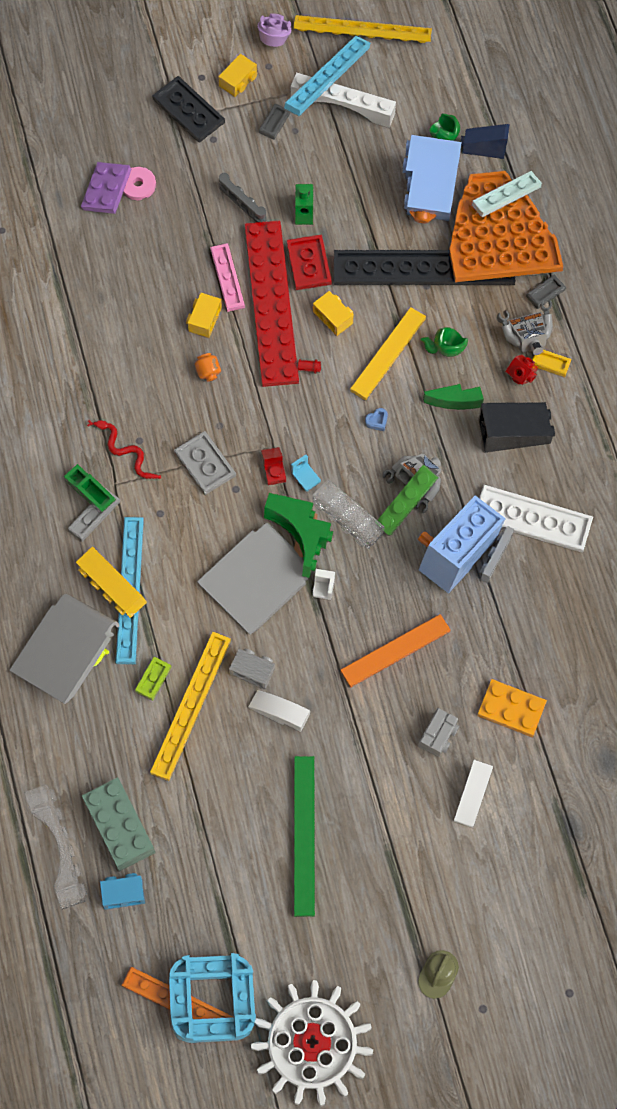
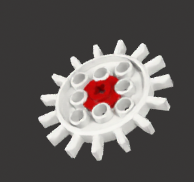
[251,980,373,1106]

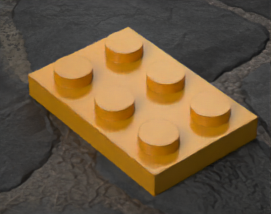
[477,679,547,738]

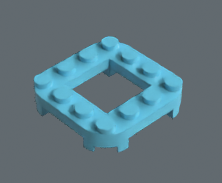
[169,953,256,1043]

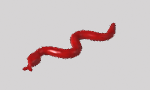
[87,420,161,479]

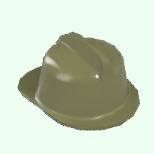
[418,950,459,999]

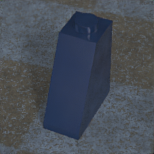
[460,124,510,159]

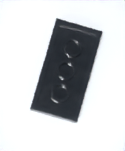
[152,76,225,143]

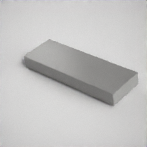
[68,488,120,542]

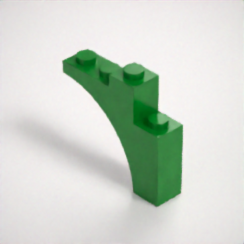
[264,493,334,578]

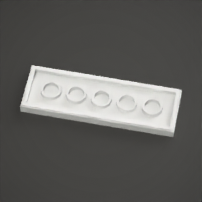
[479,485,593,553]

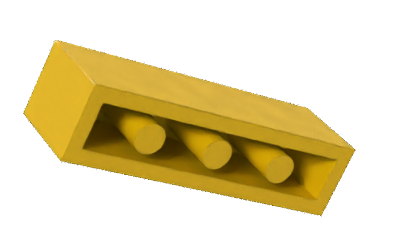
[76,546,147,618]

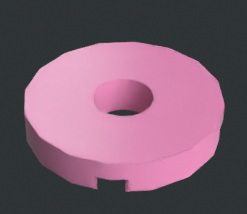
[123,167,156,201]

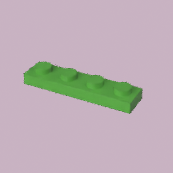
[375,465,439,536]

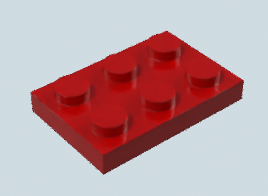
[287,235,332,290]

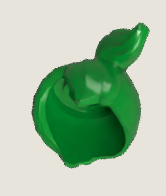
[429,113,460,141]
[421,327,468,357]

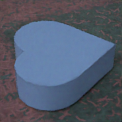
[365,408,388,431]

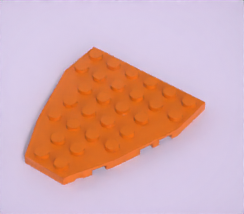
[449,171,563,282]

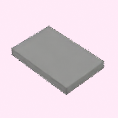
[174,431,236,495]

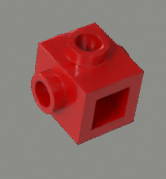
[505,354,538,385]

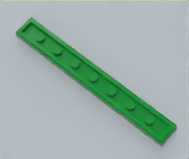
[294,756,315,917]

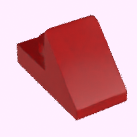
[261,447,286,485]

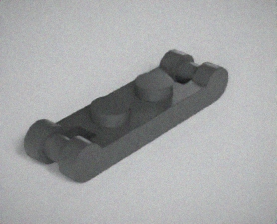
[219,173,266,223]

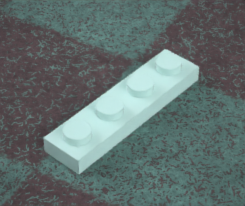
[472,171,542,217]

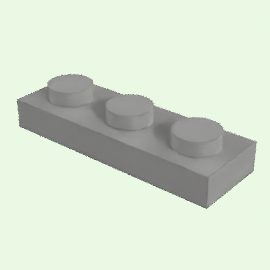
[480,526,514,583]

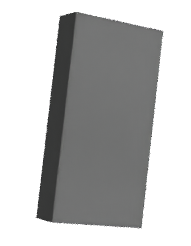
[259,104,290,140]
[526,274,566,309]

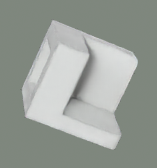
[312,569,335,600]

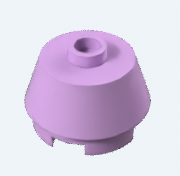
[257,13,291,47]

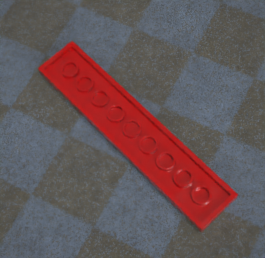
[245,220,299,387]

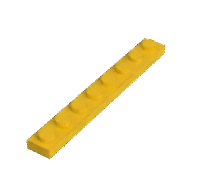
[294,15,432,43]
[150,632,231,781]

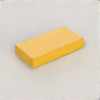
[532,350,571,377]

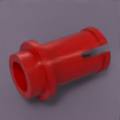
[298,359,321,374]

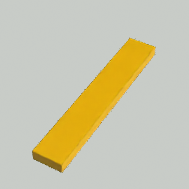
[350,307,426,401]

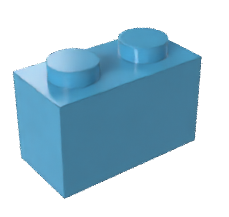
[100,873,145,910]

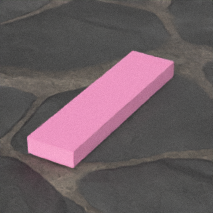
[210,243,245,312]

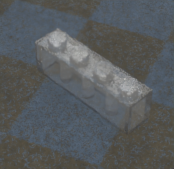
[313,479,385,549]

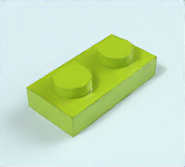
[135,657,172,701]

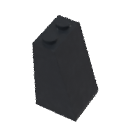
[478,402,555,453]

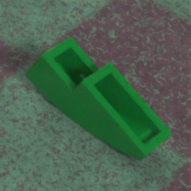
[423,384,484,410]
[64,464,116,512]

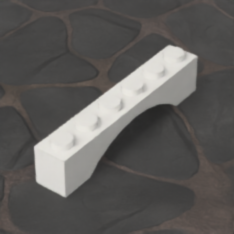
[291,72,396,128]

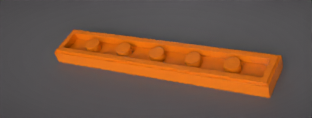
[340,614,451,688]
[121,967,233,1019]

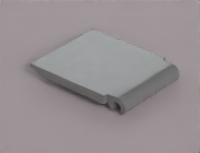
[197,523,316,635]
[9,594,119,704]

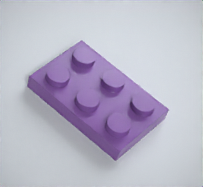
[81,162,132,214]

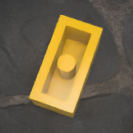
[218,53,257,97]
[313,291,354,336]
[186,293,222,338]

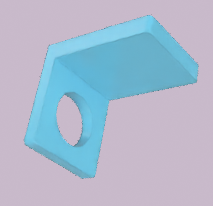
[291,454,321,492]

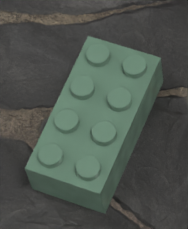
[82,777,155,872]

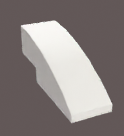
[248,690,310,732]
[454,760,493,828]

